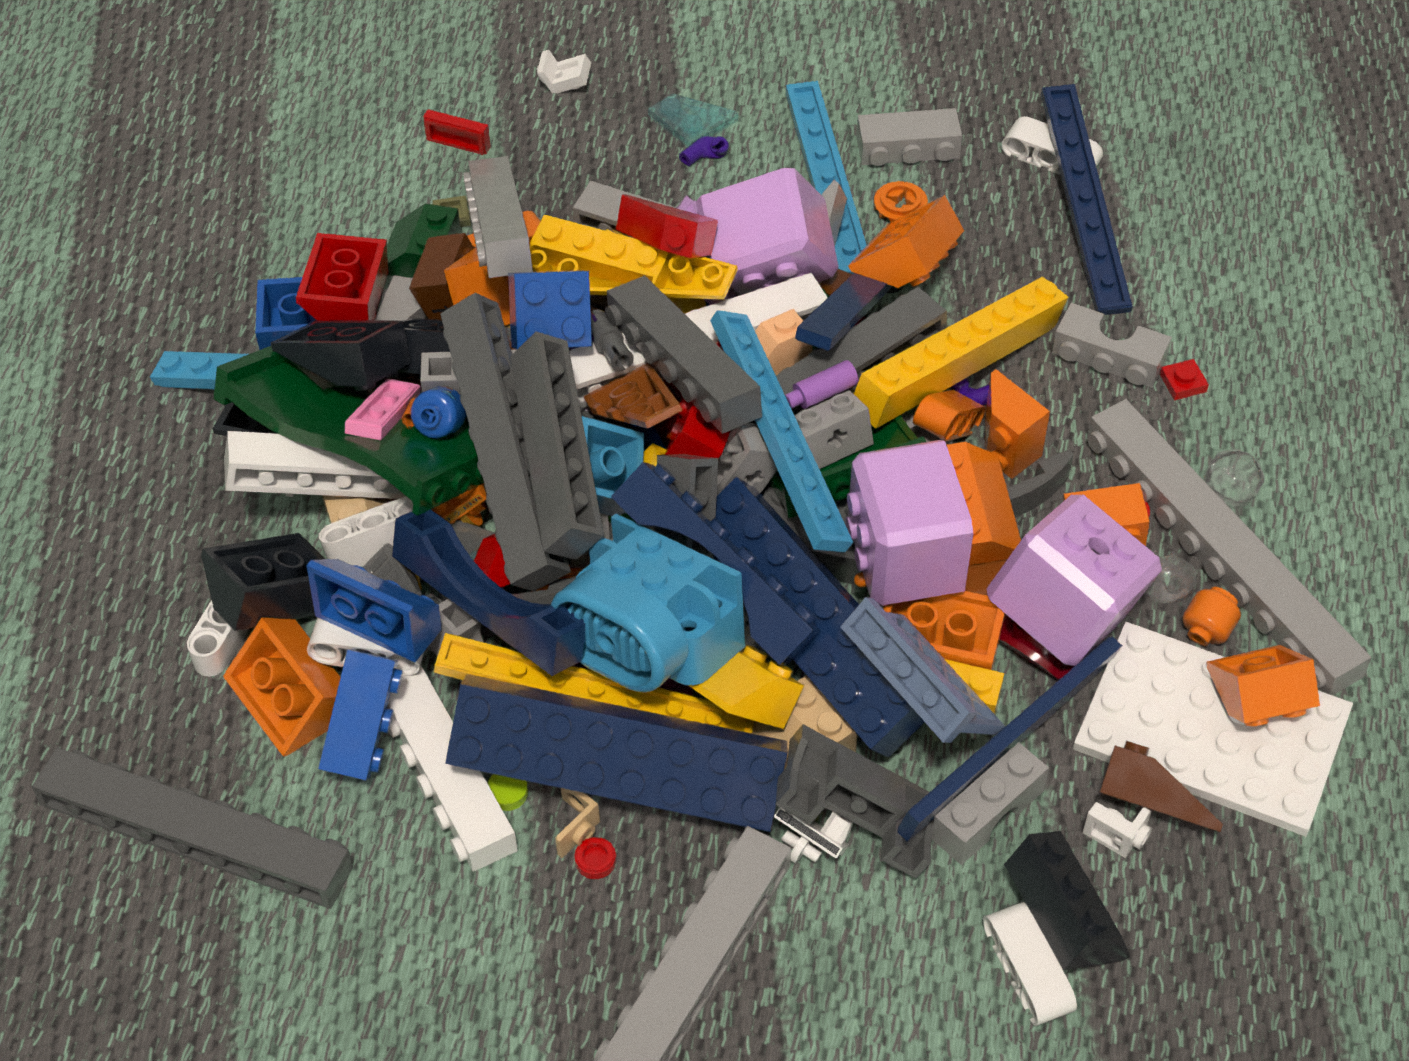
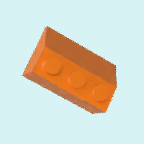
[946,442,1021,565]
[883,591,1005,670]
[223,618,341,757]

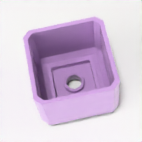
[696,168,839,296]
[845,440,973,605]
[987,495,1162,666]

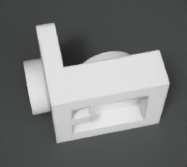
[1083,802,1152,858]

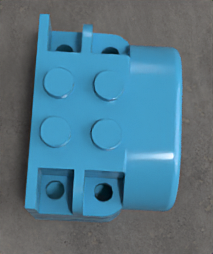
[551,514,745,692]

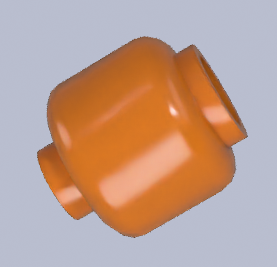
[1182,587,1241,646]

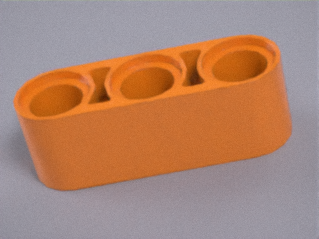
[913,390,986,441]

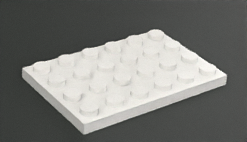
[1073,622,1353,837]

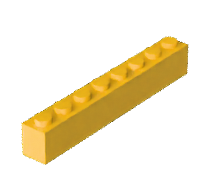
[854,277,1069,429]

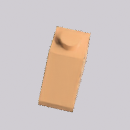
[755,309,813,376]

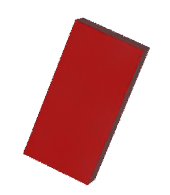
[423,109,491,155]

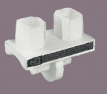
[774,807,853,864]

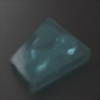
[648,94,738,147]

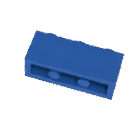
[318,649,403,780]

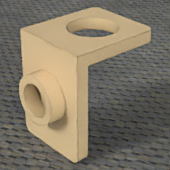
[555,788,600,858]

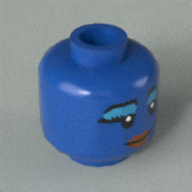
[411,386,466,438]

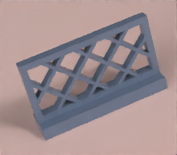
[841,597,1005,743]

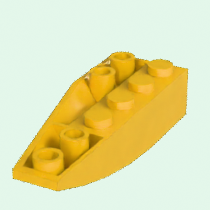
[529,215,738,300]

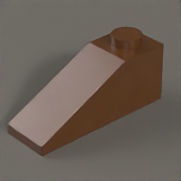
[1100,741,1223,832]

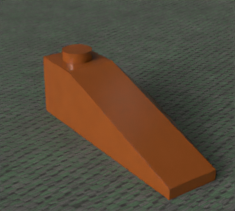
[583,363,682,429]

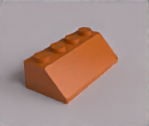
[848,195,965,288]

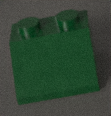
[387,203,461,278]

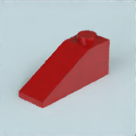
[616,194,718,259]

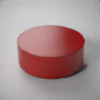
[574,837,616,879]

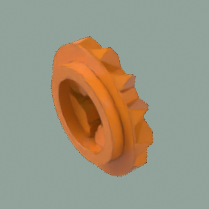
[874,181,928,222]

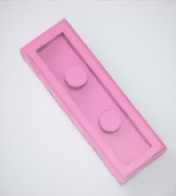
[345,379,421,441]

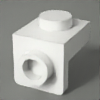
[537,50,591,93]

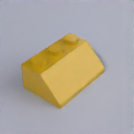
[688,645,804,729]

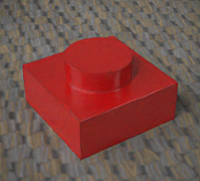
[1159,359,1209,401]

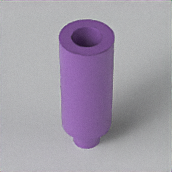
[785,360,859,409]

